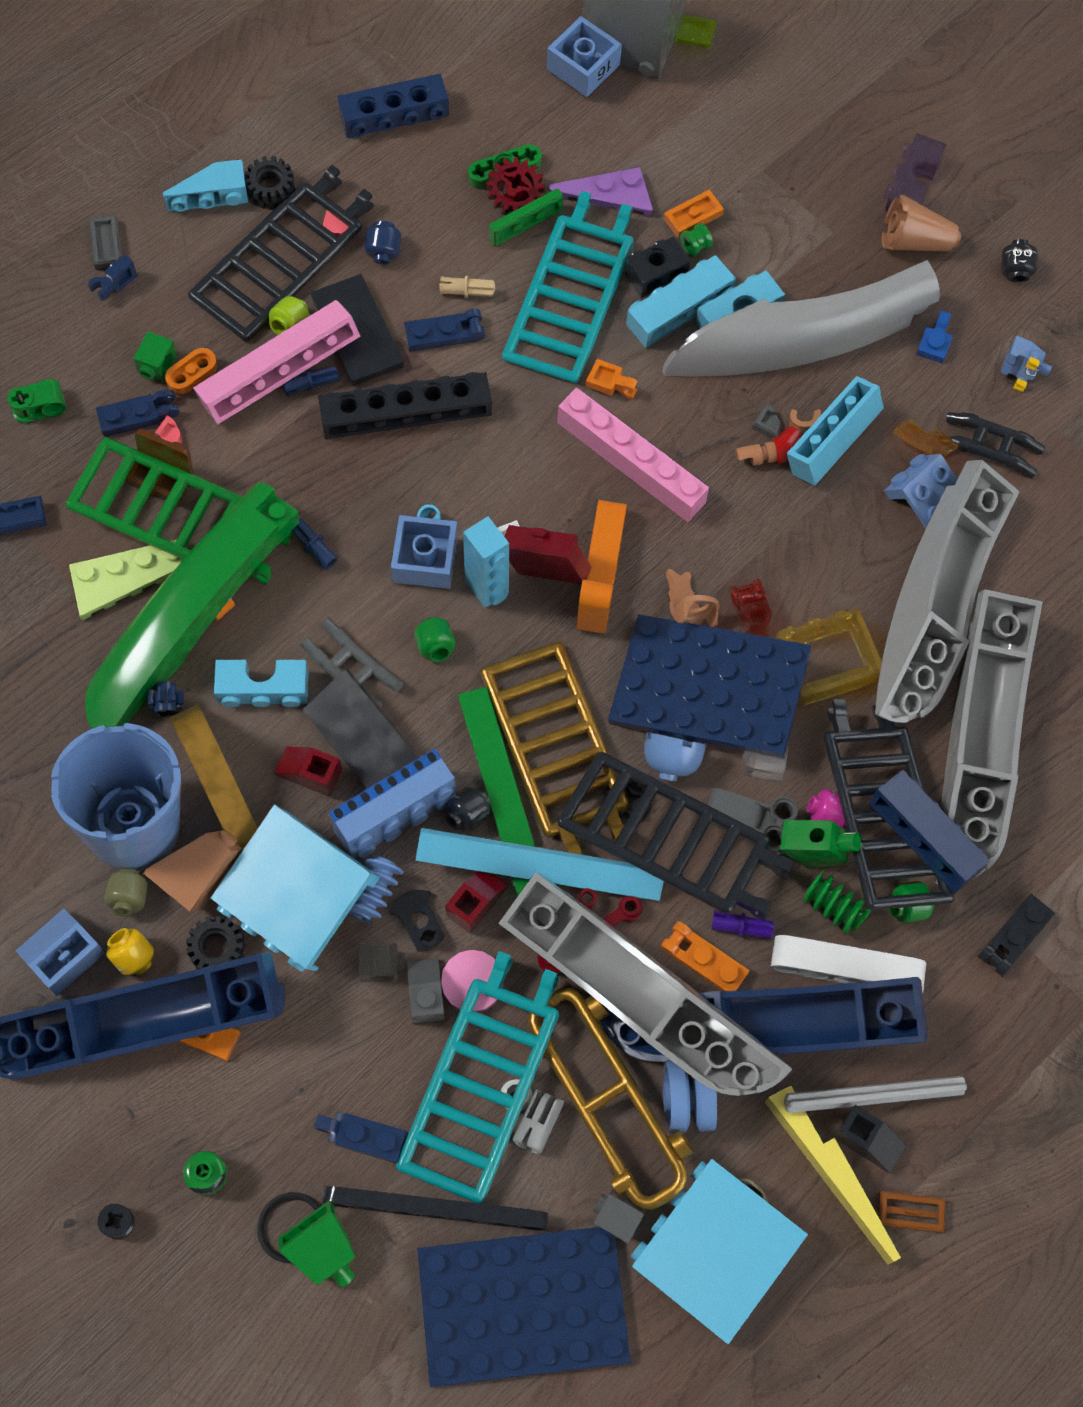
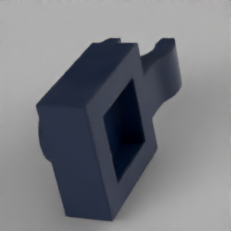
[88,254,138,301]

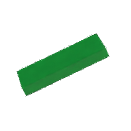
[489,188,563,247]

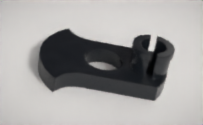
[389,890,445,952]

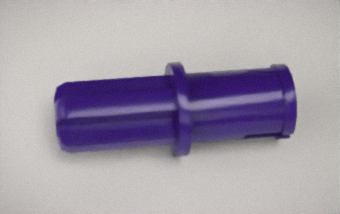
[711,910,774,938]

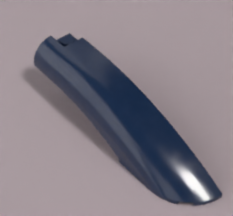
[0,952,285,1079]
[600,977,928,1062]

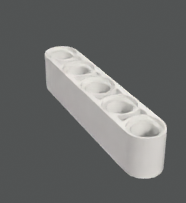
[771,935,926,991]

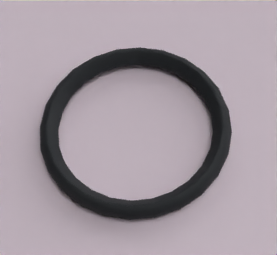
[257,1192,321,1263]

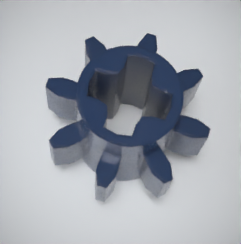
[147,682,184,718]

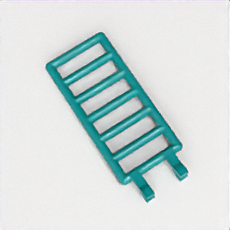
[502,191,635,383]
[396,951,560,1204]

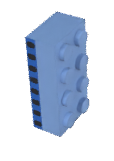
[329,749,456,859]

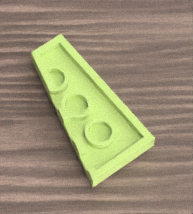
[69,539,187,621]

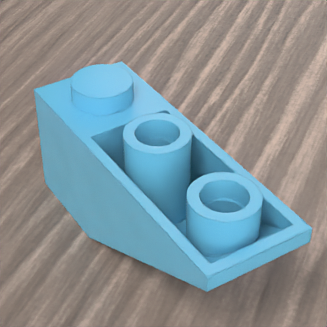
[163,160,248,212]

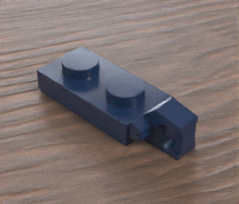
[314,1112,407,1164]

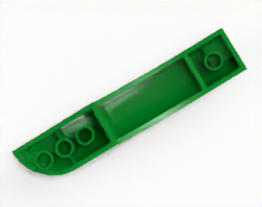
[85,482,299,729]

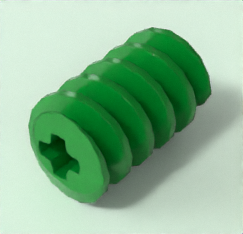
[803,870,872,935]

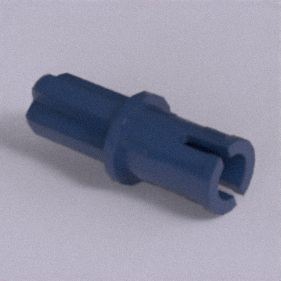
[283,366,339,396]
[291,518,338,570]

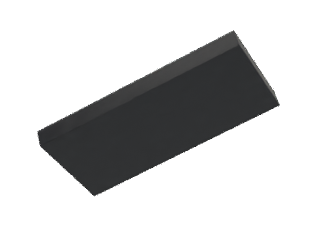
[310,274,404,386]
[303,669,420,789]

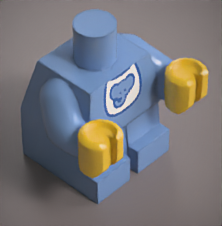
[1000,336,1052,392]

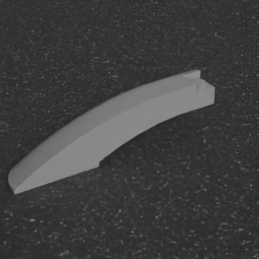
[662,260,940,377]
[875,460,1020,723]
[934,589,1043,884]

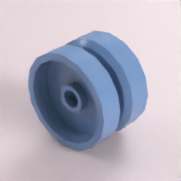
[663,1060,717,1133]

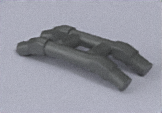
[300,617,403,708]

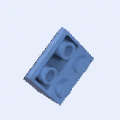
[15,908,105,996]

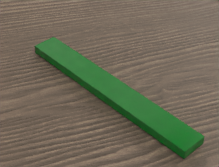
[458,687,535,897]

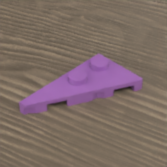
[549,167,653,217]

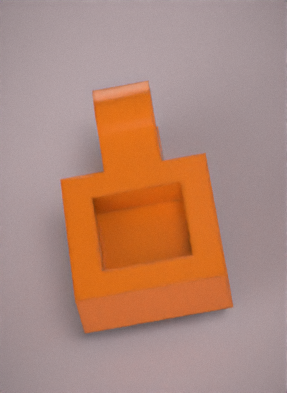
[586,359,638,399]

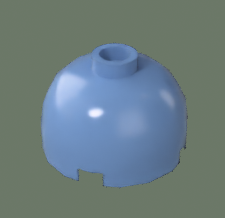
[644,732,706,782]

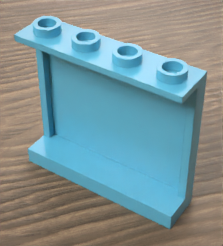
[211,805,380,972]
[630,1159,808,1344]

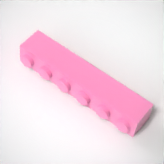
[193,300,360,425]
[557,387,709,522]

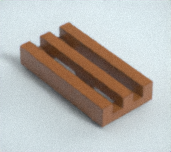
[878,1191,946,1233]

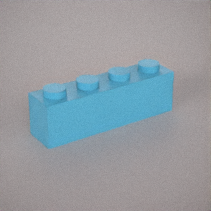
[626,255,736,348]
[787,376,884,486]
[463,516,509,608]

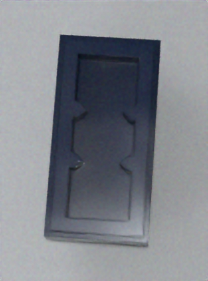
[0,495,47,535]

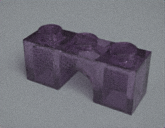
[883,133,947,212]

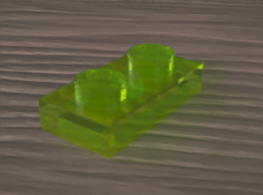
[674,14,718,48]

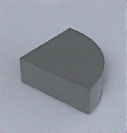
[752,403,781,439]

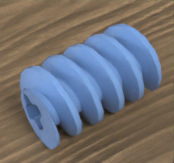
[348,855,404,925]

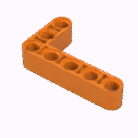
[576,500,627,634]

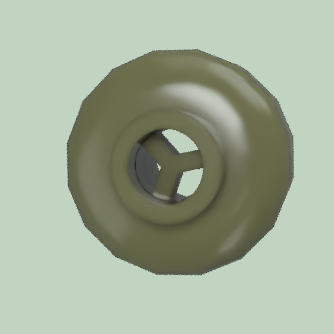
[104,868,148,917]

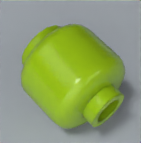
[269,296,310,335]

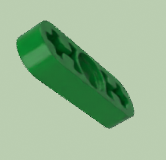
[468,144,542,189]

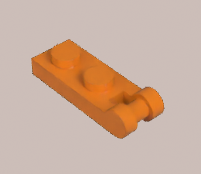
[660,921,750,991]

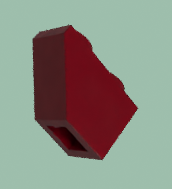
[274,746,342,797]
[445,871,508,934]

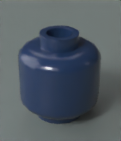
[365,221,401,264]

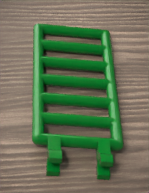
[65,437,292,585]

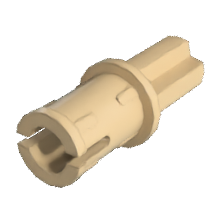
[440,276,495,298]

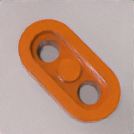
[165,348,217,394]

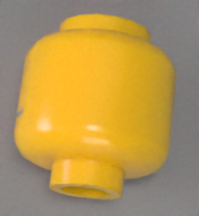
[106,928,154,975]

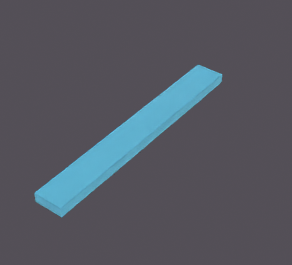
[416,828,664,901]

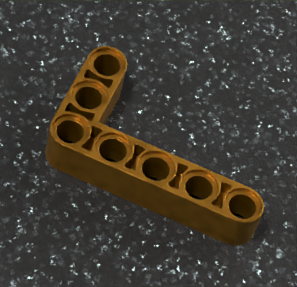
[169,705,258,849]

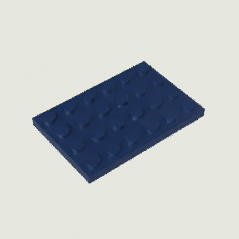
[608,614,812,758]
[417,1227,631,1387]

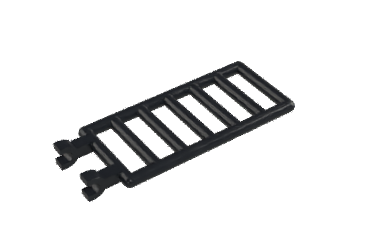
[188,165,374,341]
[824,699,955,910]
[557,752,795,921]

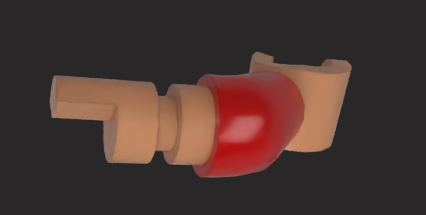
[735,409,821,466]

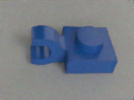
[916,310,953,363]

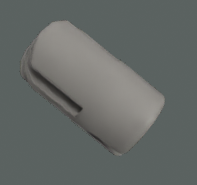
[513,1089,565,1154]

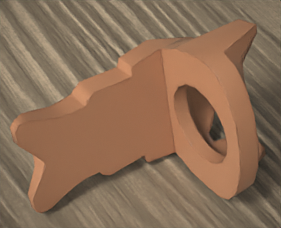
[666,569,720,627]

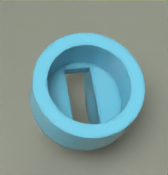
[417,505,441,520]

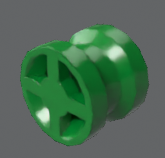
[680,223,713,258]

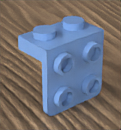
[884,454,958,529]

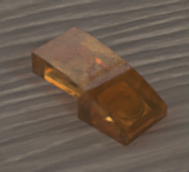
[893,418,959,456]

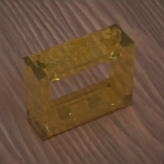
[775,608,882,708]

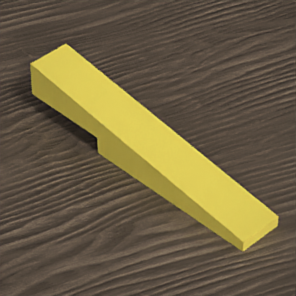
[765,1086,901,1264]

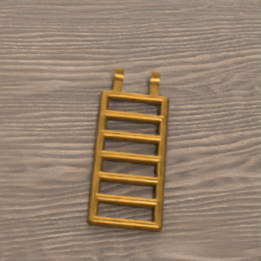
[481,642,629,855]

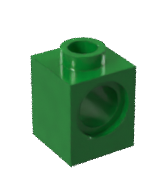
[133,332,178,382]

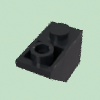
[833,1104,906,1173]

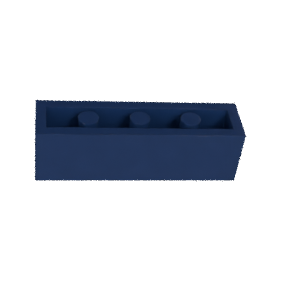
[869,770,990,894]

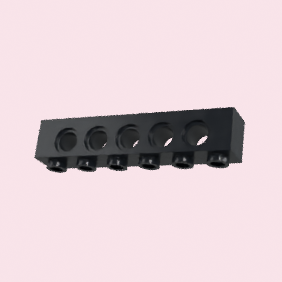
[318,372,492,439]

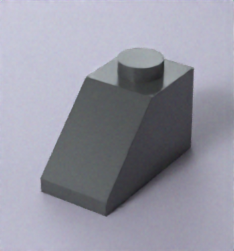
[407,958,445,1024]

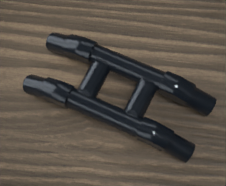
[938,412,1045,478]

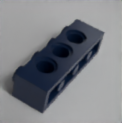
[337,73,449,138]

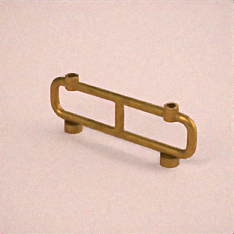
[528,988,694,1210]

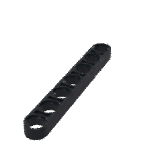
[322,1186,549,1231]

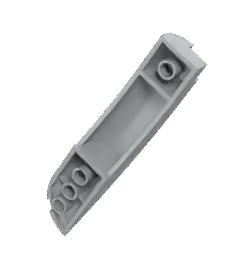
[499,872,792,1096]

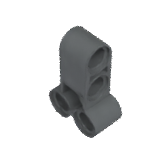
[707,788,798,856]

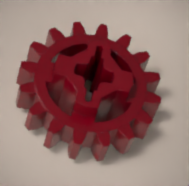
[486,157,545,215]

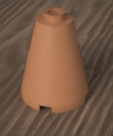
[881,195,961,252]

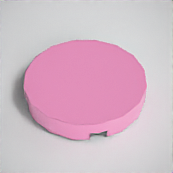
[441,950,504,1013]

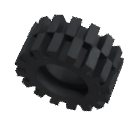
[245,156,295,210]
[186,916,246,969]

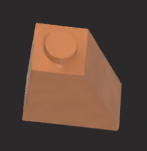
[143,831,244,912]

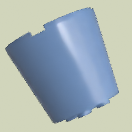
[51,723,181,871]

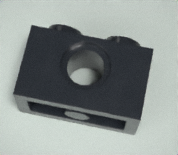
[625,236,690,298]

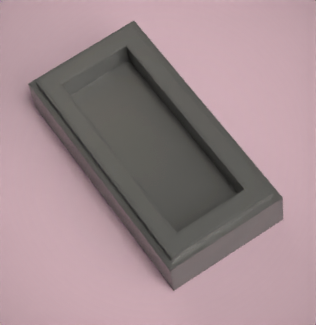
[89,215,122,270]

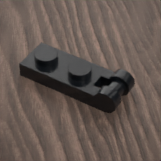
[977,893,1055,977]

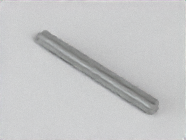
[784,1076,967,1113]

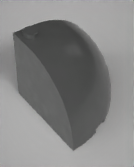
[582,0,686,79]

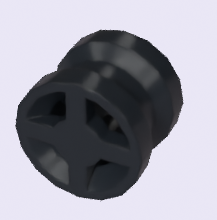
[97,1204,135,1240]

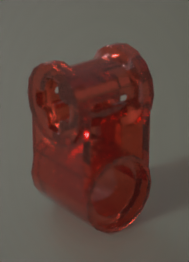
[729,579,772,636]

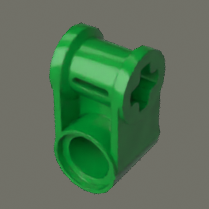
[7,379,67,424]

